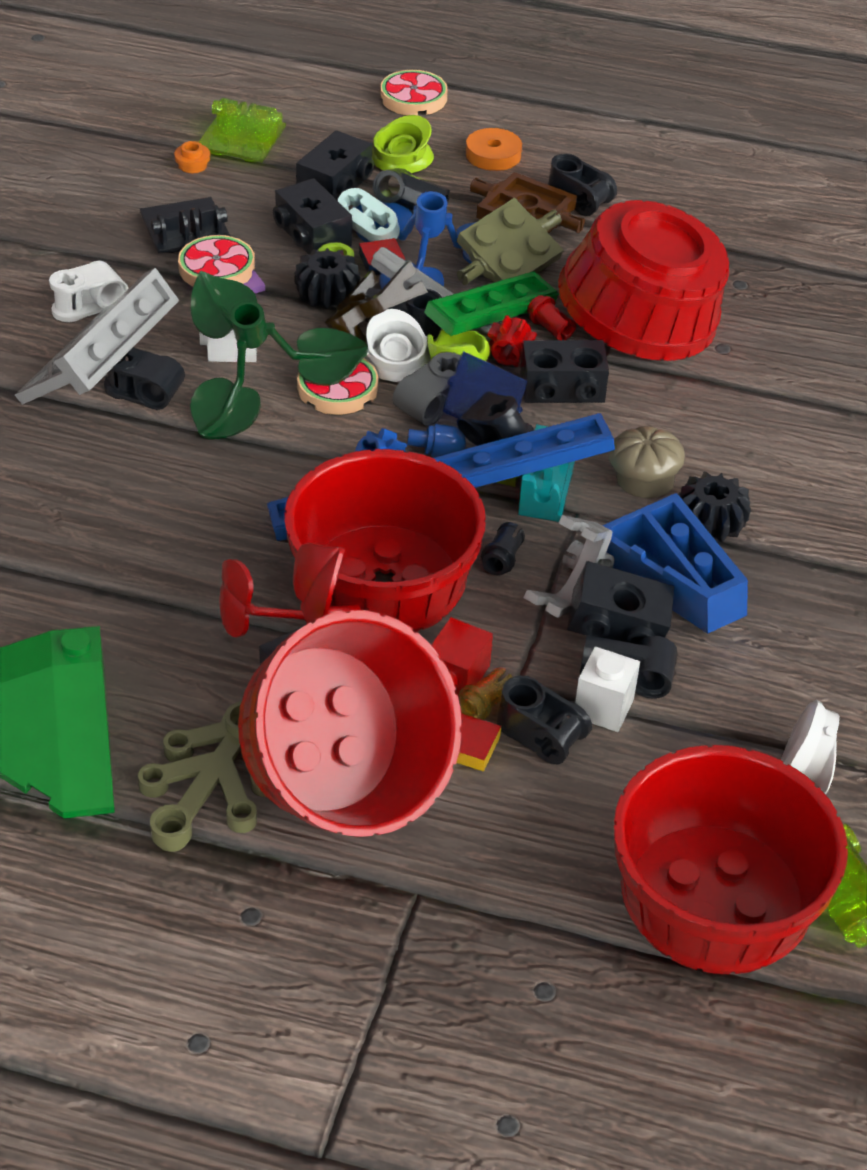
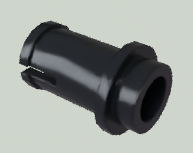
[481,522,525,576]

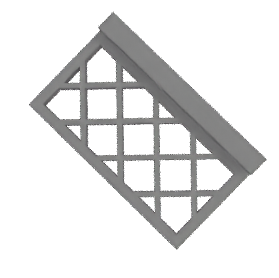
[15,268,179,405]

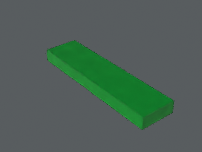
[424,271,559,336]

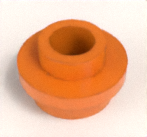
[174,141,210,173]

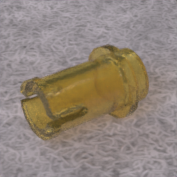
[458,667,513,720]

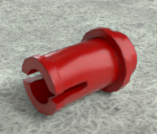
[527,295,576,340]

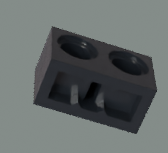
[520,340,609,403]

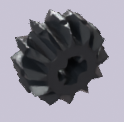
[294,248,360,309]
[678,471,751,543]

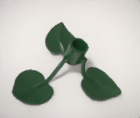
[190,271,368,439]

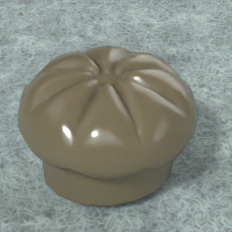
[608,426,685,498]

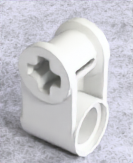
[49,260,128,322]

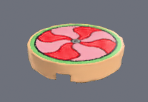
[380,70,448,116]
[178,235,255,287]
[297,358,379,415]

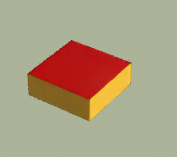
[456,713,501,772]

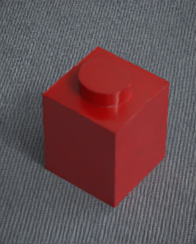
[431,617,493,702]

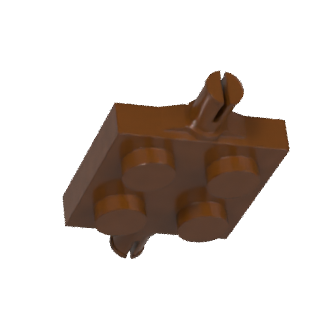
[470,172,585,234]

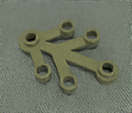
[138,701,266,852]

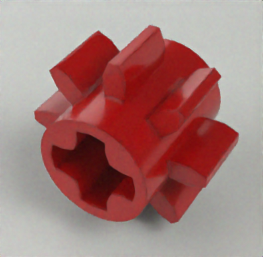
[487,315,537,367]

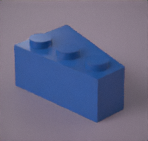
[602,493,748,634]

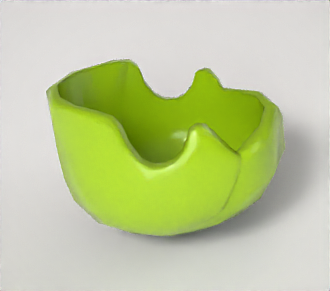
[427,329,490,376]

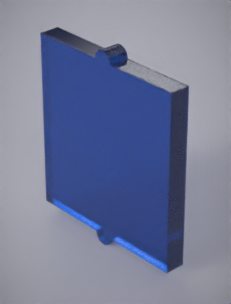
[442,351,527,419]

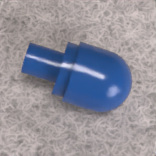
[407,424,466,458]

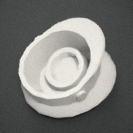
[364,309,431,382]
[781,699,840,794]

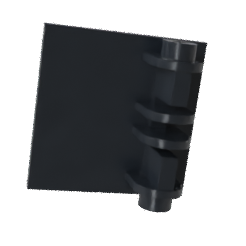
[140,197,231,254]

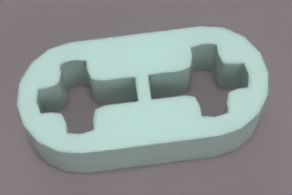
[338,188,400,241]

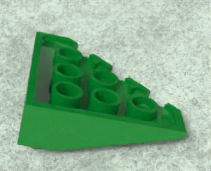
[0,626,115,819]

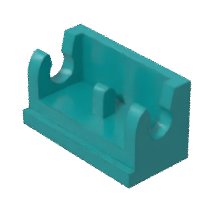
[518,424,575,522]

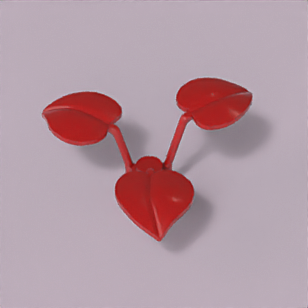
[219,543,361,638]

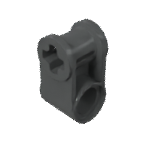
[392,352,467,426]

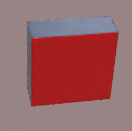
[359,238,406,275]

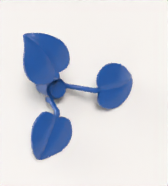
[353,191,476,290]

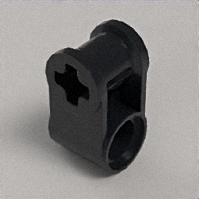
[548,154,617,216]
[104,347,185,410]
[456,391,535,446]
[497,675,592,765]

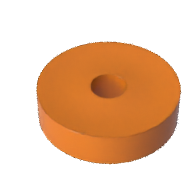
[466,128,522,171]

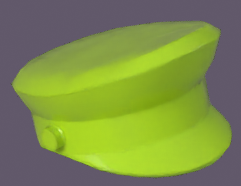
[372,115,434,174]

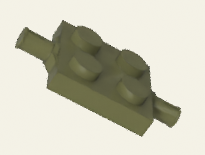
[456,198,564,285]

